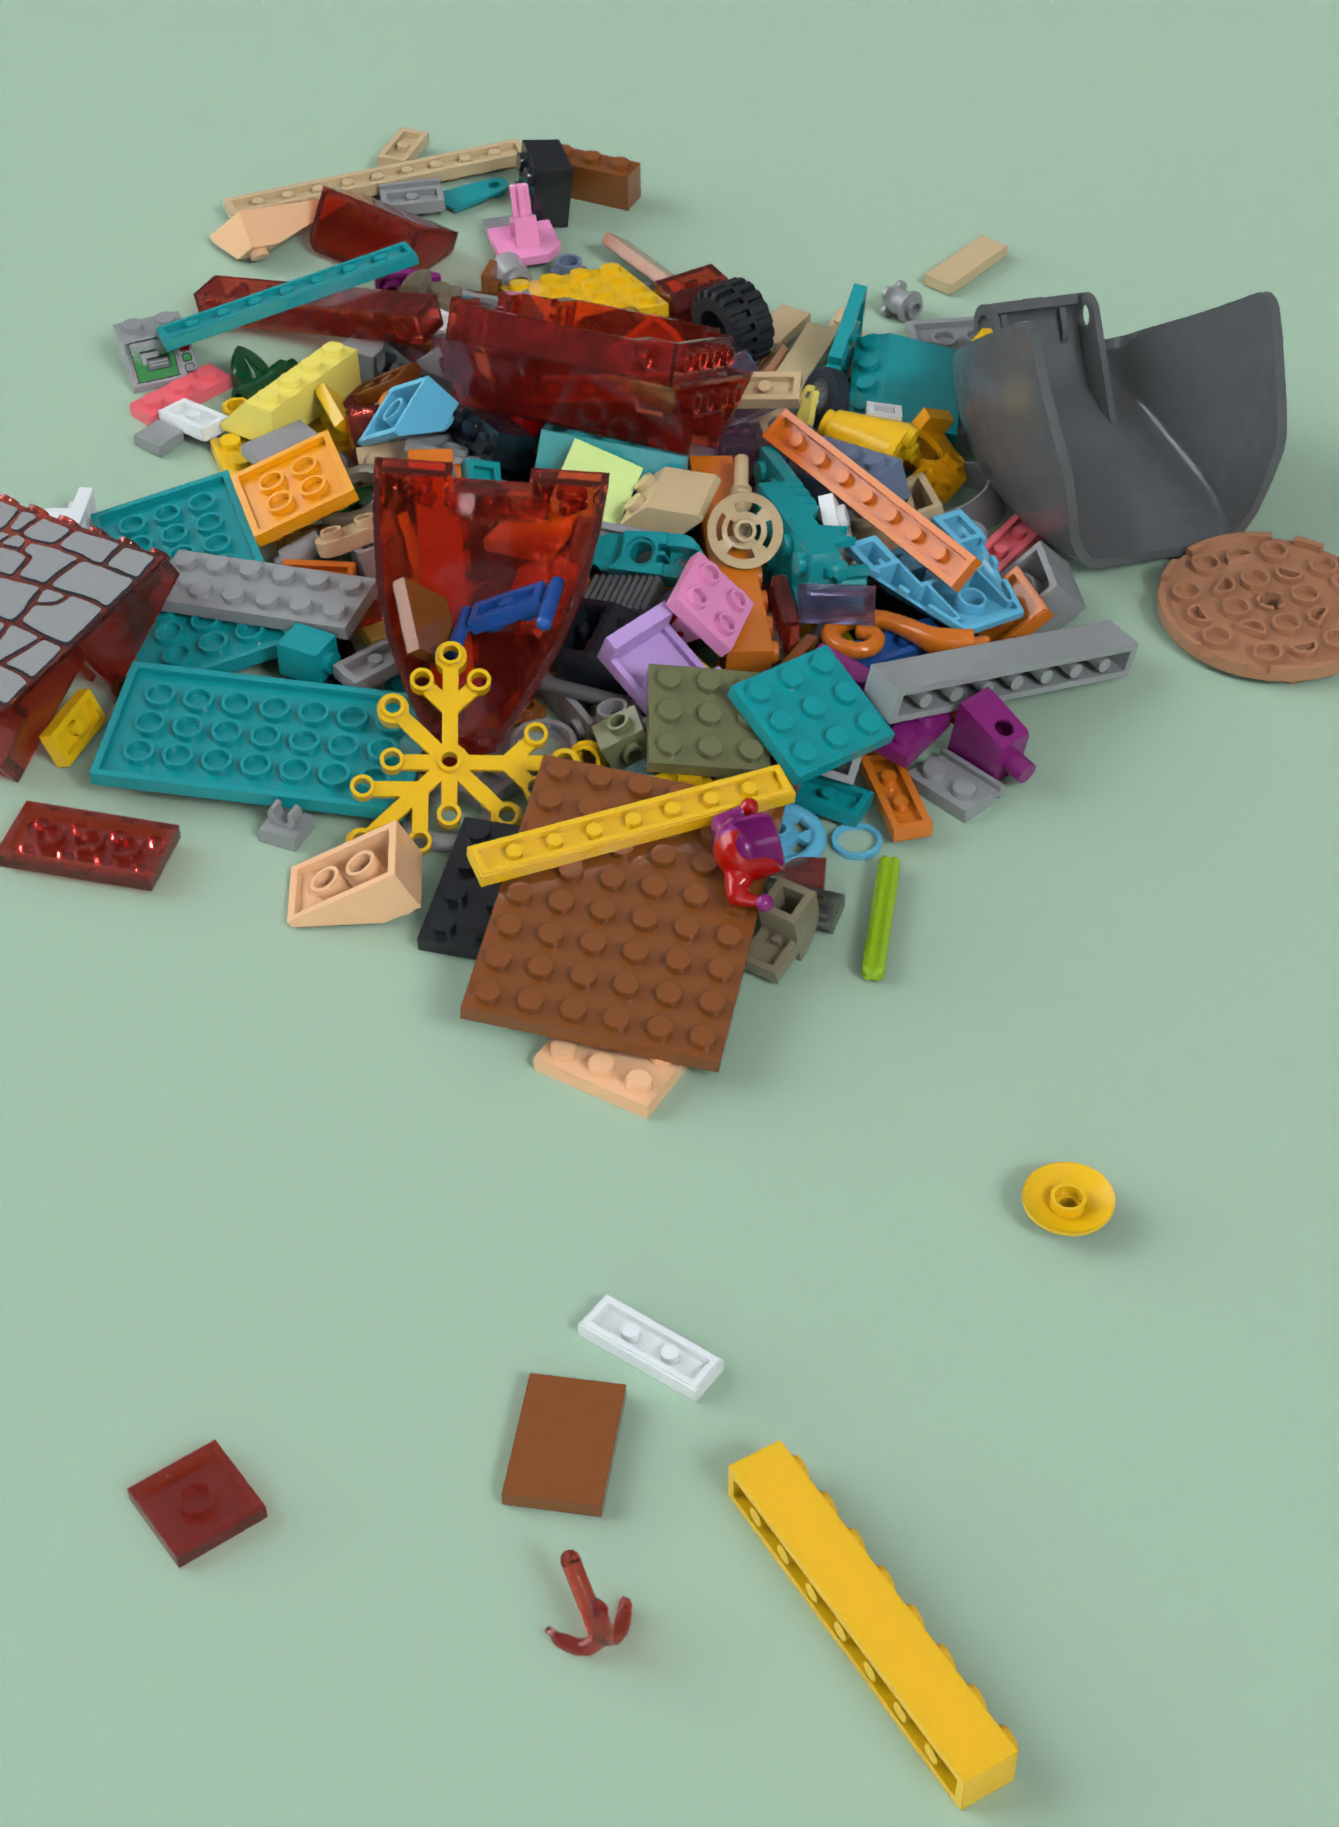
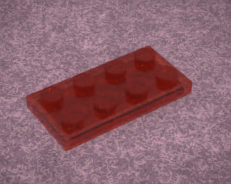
[0,800,181,891]

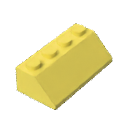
[221,341,361,440]

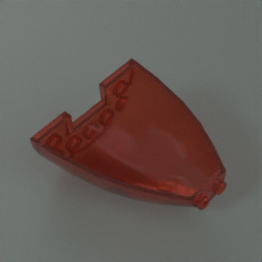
[372,457,610,753]

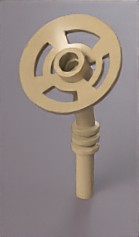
[707,454,783,569]

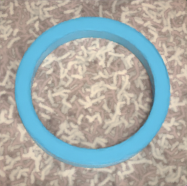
[831,822,882,861]

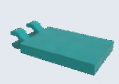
[816,283,867,404]

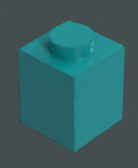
[276,622,340,683]

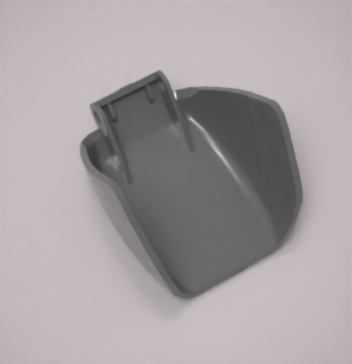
[953,291,1287,569]

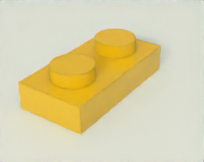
[39,688,107,768]

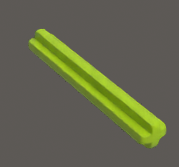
[861,855,901,982]

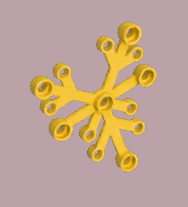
[345,641,581,857]

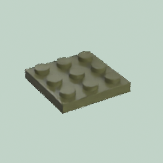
[647,664,770,778]

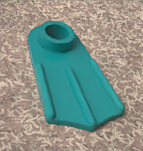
[443,177,509,213]

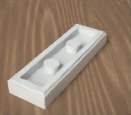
[578,1293,724,1402]

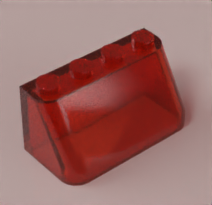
[309,185,459,270]

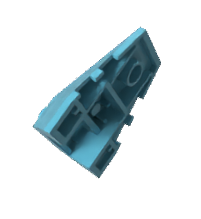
[844,509,1024,634]

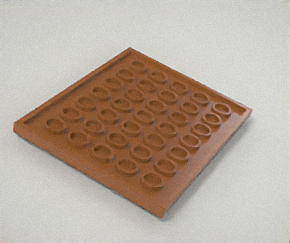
[460,754,785,1073]

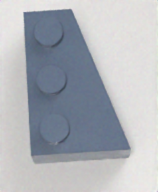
[787,436,911,514]

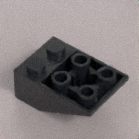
[551,597,695,695]

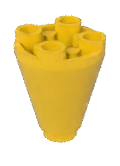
[818,409,921,469]

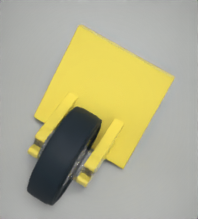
[796,366,850,433]

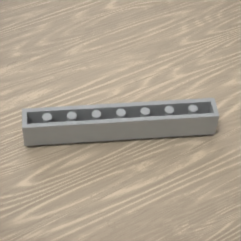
[863,620,1139,724]

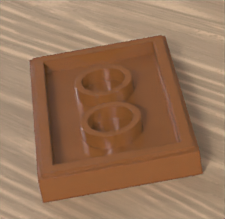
[501,1373,627,1517]

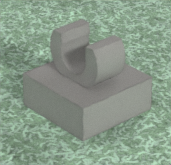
[258,799,315,852]

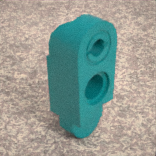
[589,530,704,587]

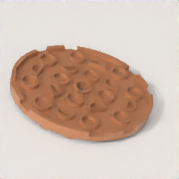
[1156,531,1339,684]

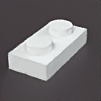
[158,398,228,442]

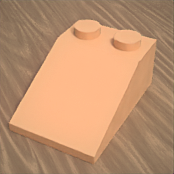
[287,820,422,928]

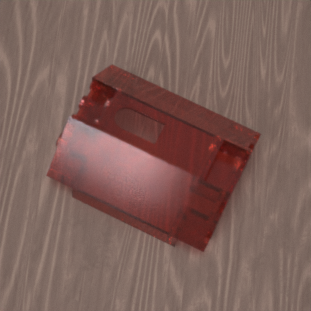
[430,291,754,455]

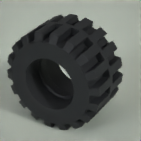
[691,277,775,366]

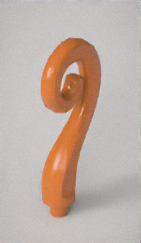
[821,609,990,659]

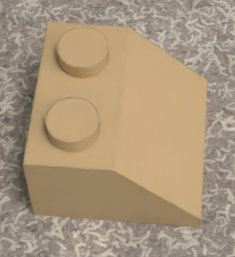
[620,466,721,534]

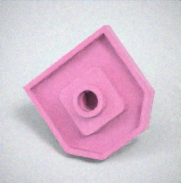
[487,183,561,266]

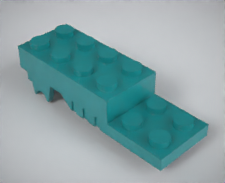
[750,446,871,622]

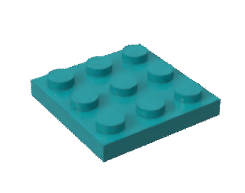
[727,644,895,786]

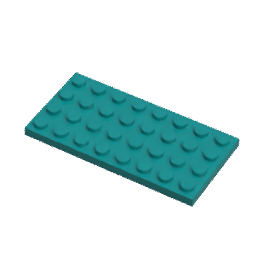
[90,470,288,672]
[89,661,438,822]

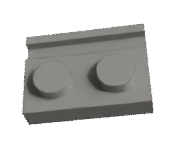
[378,178,446,219]
[909,747,1004,824]

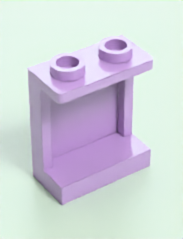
[597,600,721,716]

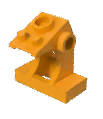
[904,407,967,504]

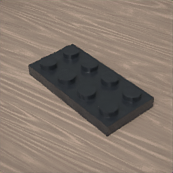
[417,817,520,960]

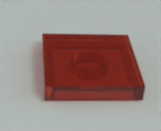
[127,1440,268,1568]

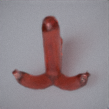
[545,1550,632,1656]

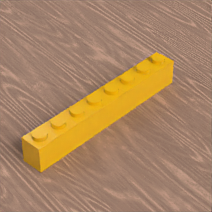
[728,1440,1019,1811]

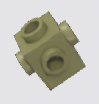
[592,705,647,771]

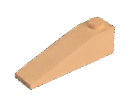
[210,195,346,261]

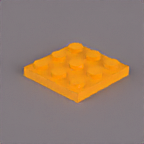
[230,429,360,547]

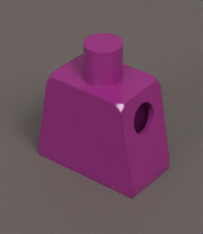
[947,687,1036,784]

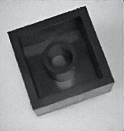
[514,139,574,227]

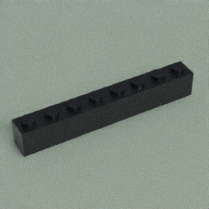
[376,341,537,472]

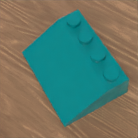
[848,333,960,443]
[534,422,689,497]

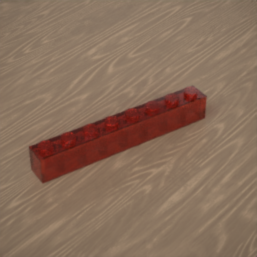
[193,275,444,345]

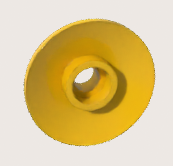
[1022,1162,1116,1236]

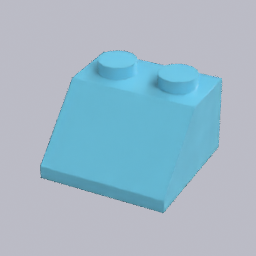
[357,376,459,447]

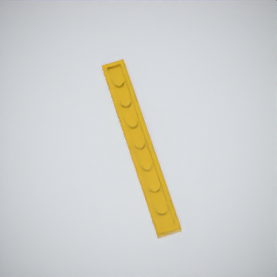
[467,764,796,887]

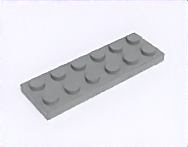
[145,549,380,640]

